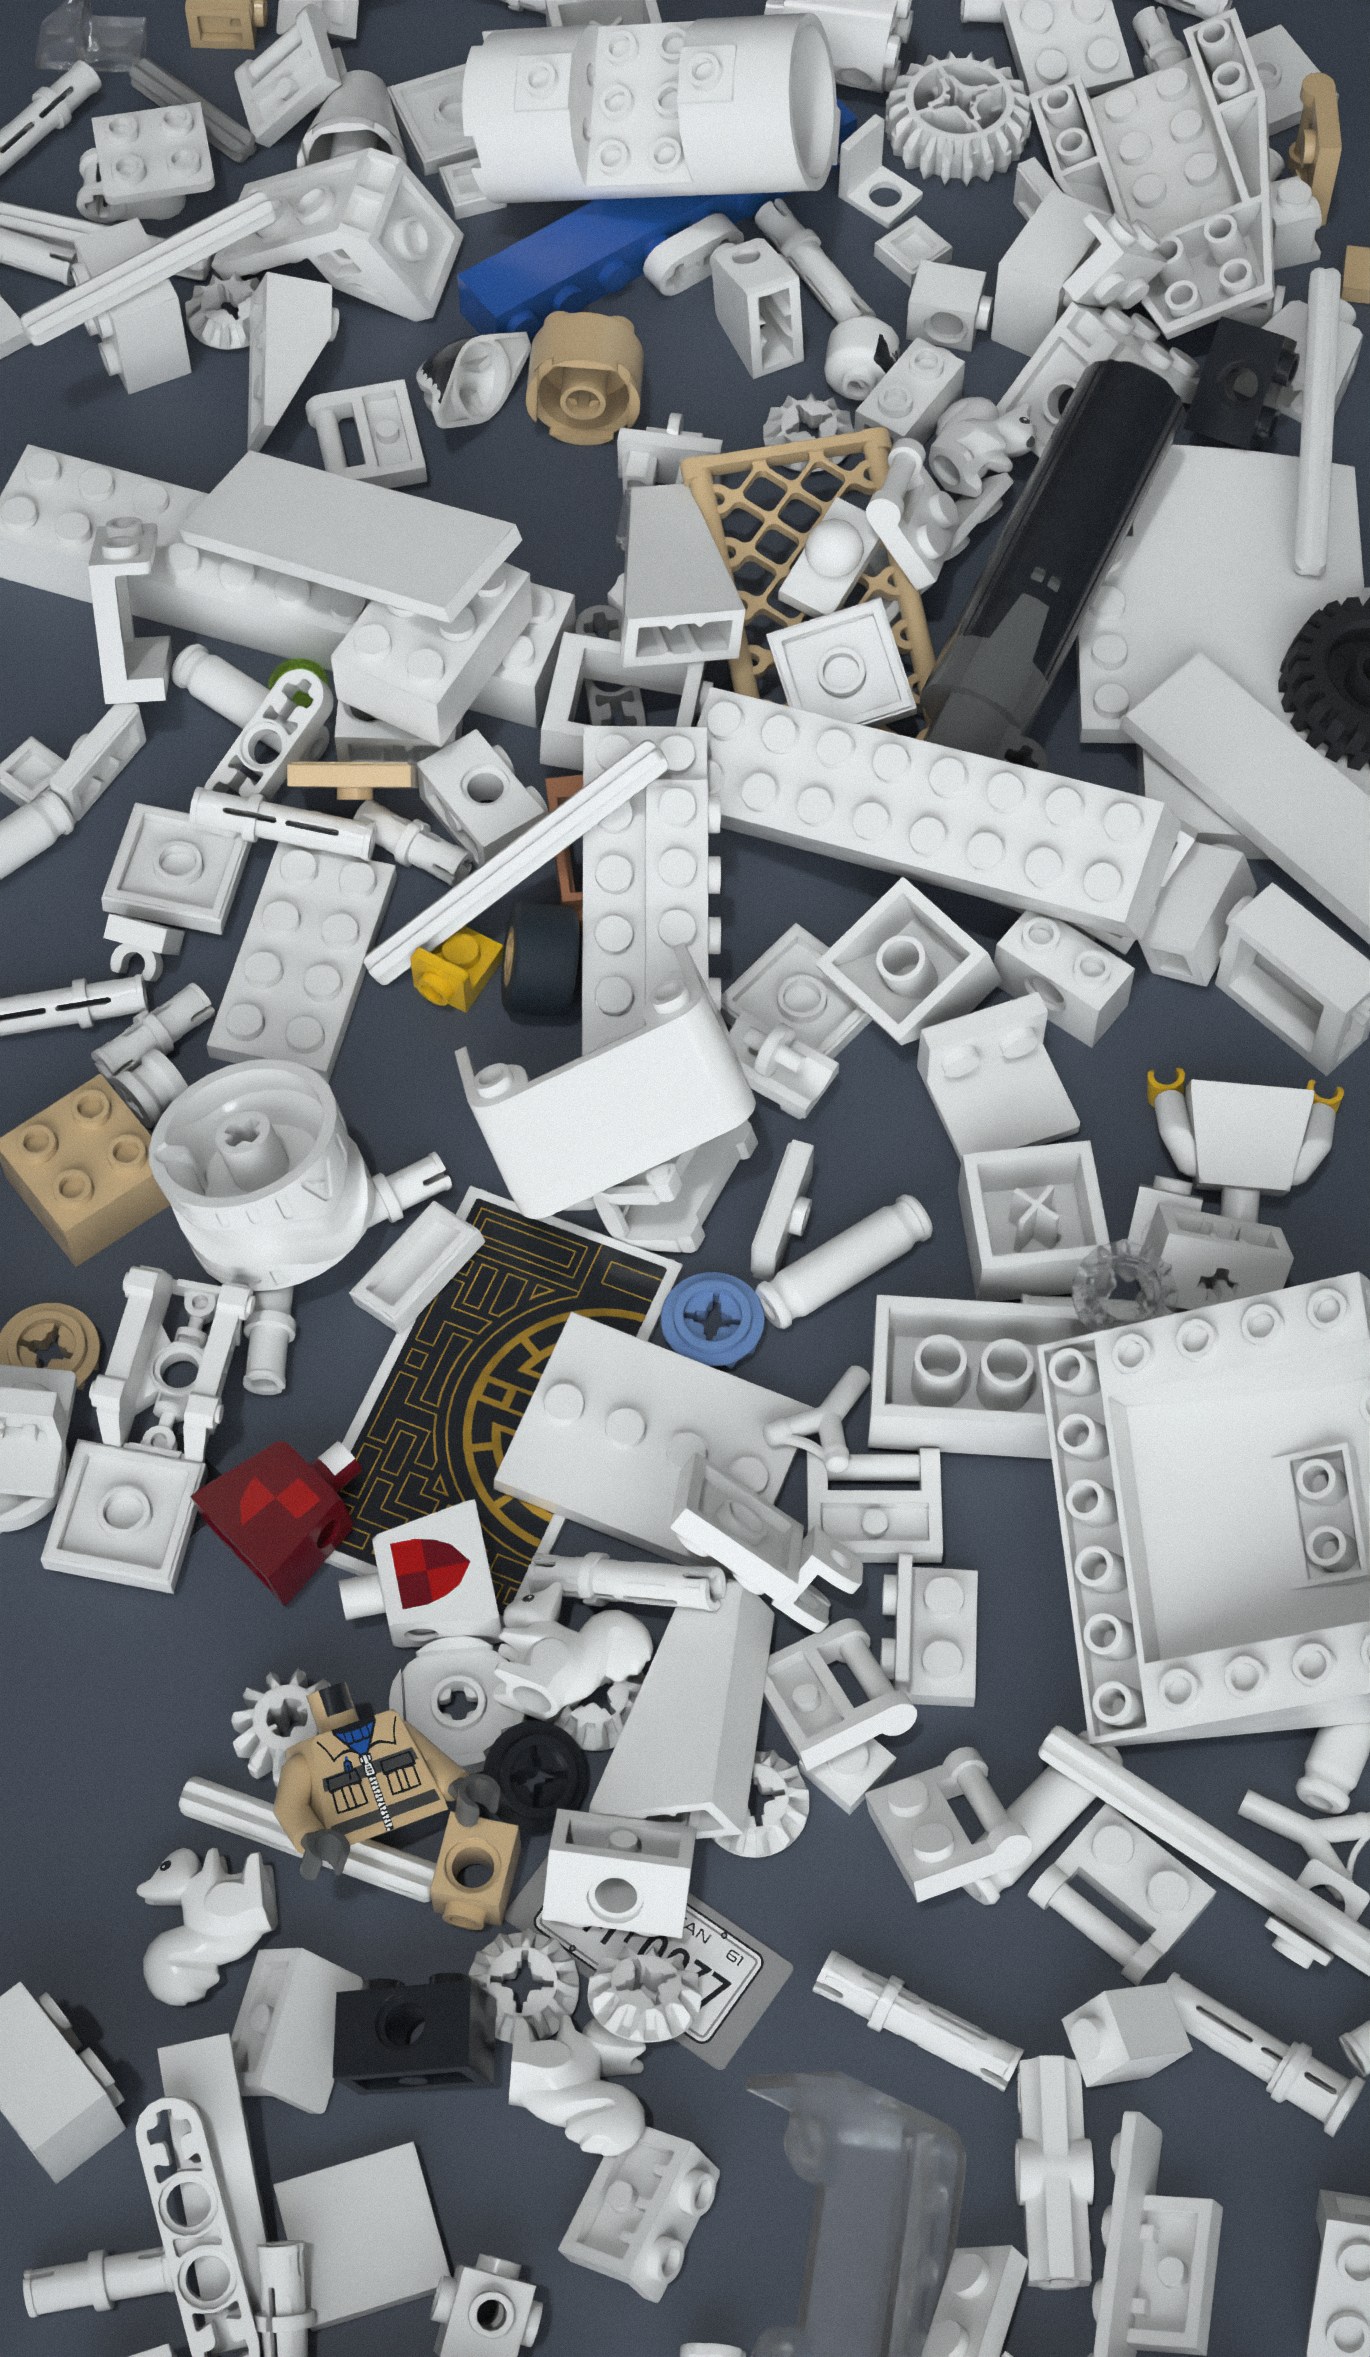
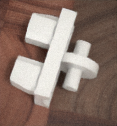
[617,413,723,497]
[729,1010,839,1119]

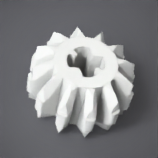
[231,1668,331,1787]

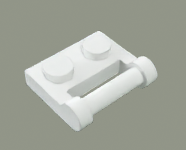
[234,4,342,148]
[305,379,427,489]
[866,438,960,591]
[806,1448,943,1563]
[763,1618,917,1771]
[865,1747,1033,1902]
[1027,1802,1217,1987]

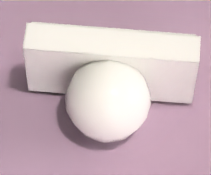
[778,497,882,618]

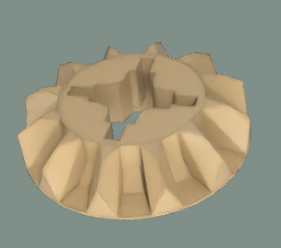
[0,1303,101,1391]

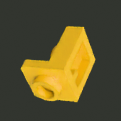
[410,926,504,1013]

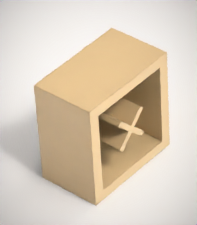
[0,1073,171,1267]

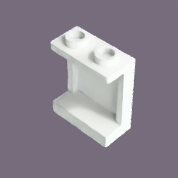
[88,517,173,704]

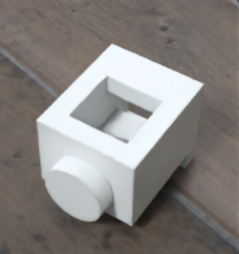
[1271,176,1322,270]

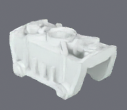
[592,1119,758,1253]
[89,1265,255,1463]

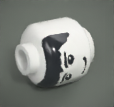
[824,315,901,400]

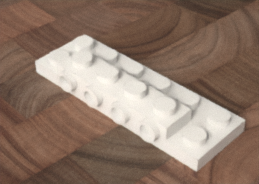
[582,726,721,1056]

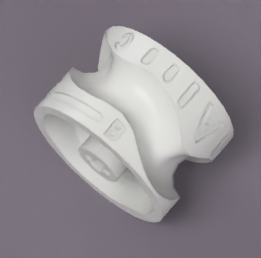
[149,1058,376,1291]

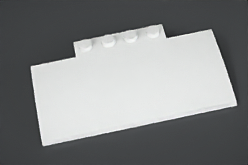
[1076,445,1370,859]

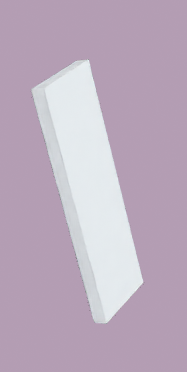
[178,450,522,624]
[1119,652,1370,945]

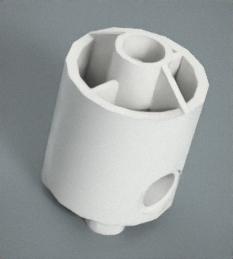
[764,0,914,93]

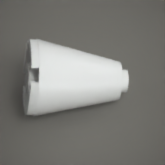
[297,70,407,169]

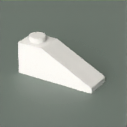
[248,272,339,452]

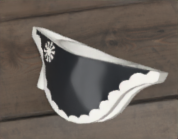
[416,332,531,429]

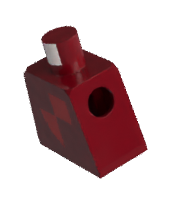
[190,1441,363,1606]

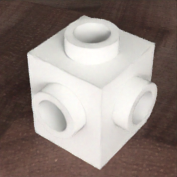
[430,2253,543,2357]

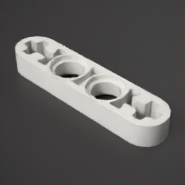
[136,2095,262,2357]

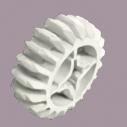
[885,51,1032,187]

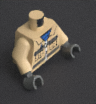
[273,1682,500,1880]

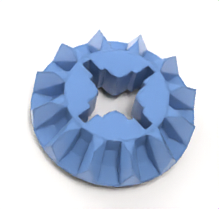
[661,1272,765,1369]

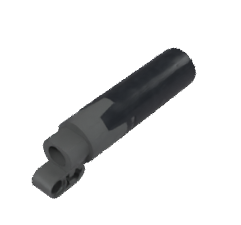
[920,359,1185,772]

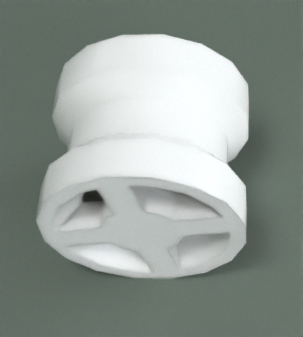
[112,1048,188,1129]

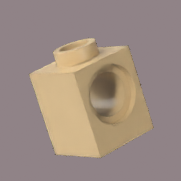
[430,1811,521,1930]

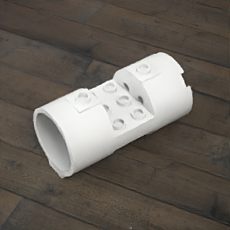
[462,13,841,204]

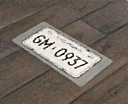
[504,1854,793,2070]

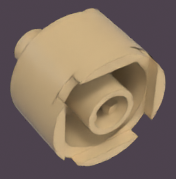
[526,311,644,446]

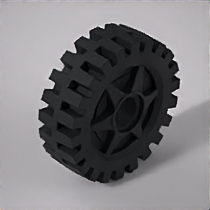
[1278,597,1370,771]

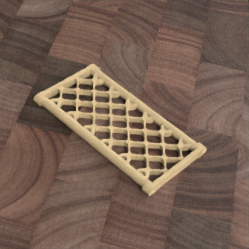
[680,427,936,740]

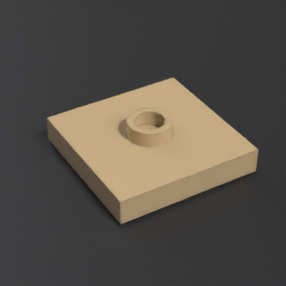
[287,761,419,800]

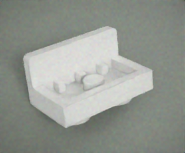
[1062,211,1168,311]

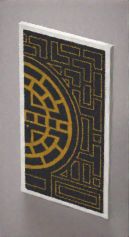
[325,1186,683,1630]

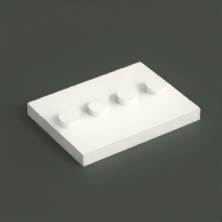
[494,1312,814,1580]

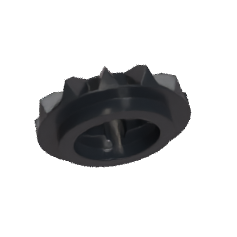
[482,1720,587,1833]

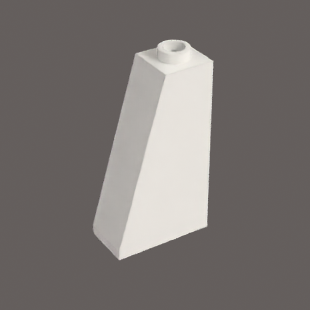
[620,484,746,668]
[589,1579,775,1839]

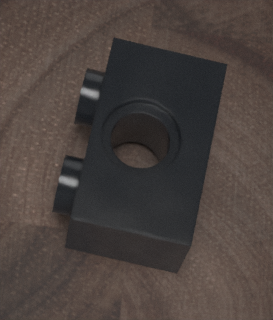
[1183,316,1300,452]
[332,1973,496,2095]

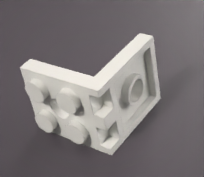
[996,301,1200,458]

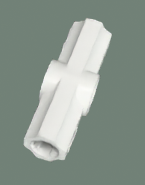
[1015,2055,1094,2290]

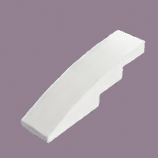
[157,2033,269,2357]

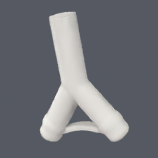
[763,1366,871,1474]
[1237,1789,1370,1902]

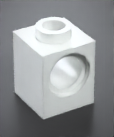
[906,259,994,352]

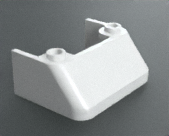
[455,942,756,1219]

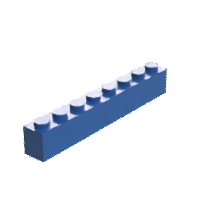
[457,97,857,340]

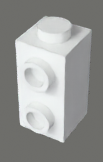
[854,337,965,453]
[1138,842,1258,987]

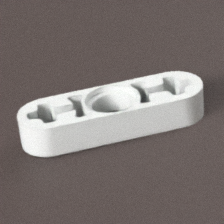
[204,669,333,820]

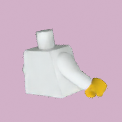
[1146,1068,1344,1223]

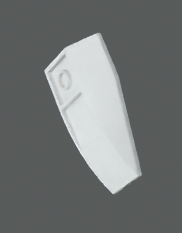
[1028,8,1275,340]

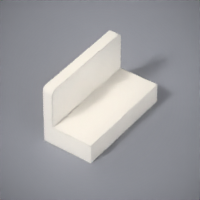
[231,1948,363,2114]

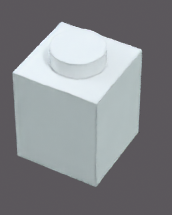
[1061,1983,1193,2087]

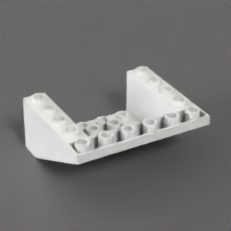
[1037,1271,1370,1748]

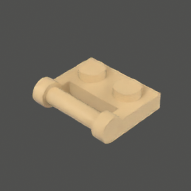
[1287,72,1342,226]

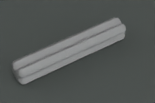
[129,58,257,163]

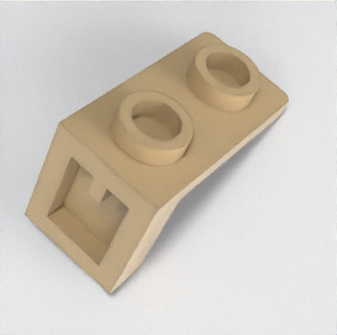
[185,0,268,50]

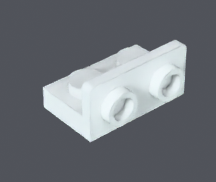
[880,1553,978,1707]
[558,2126,720,2303]

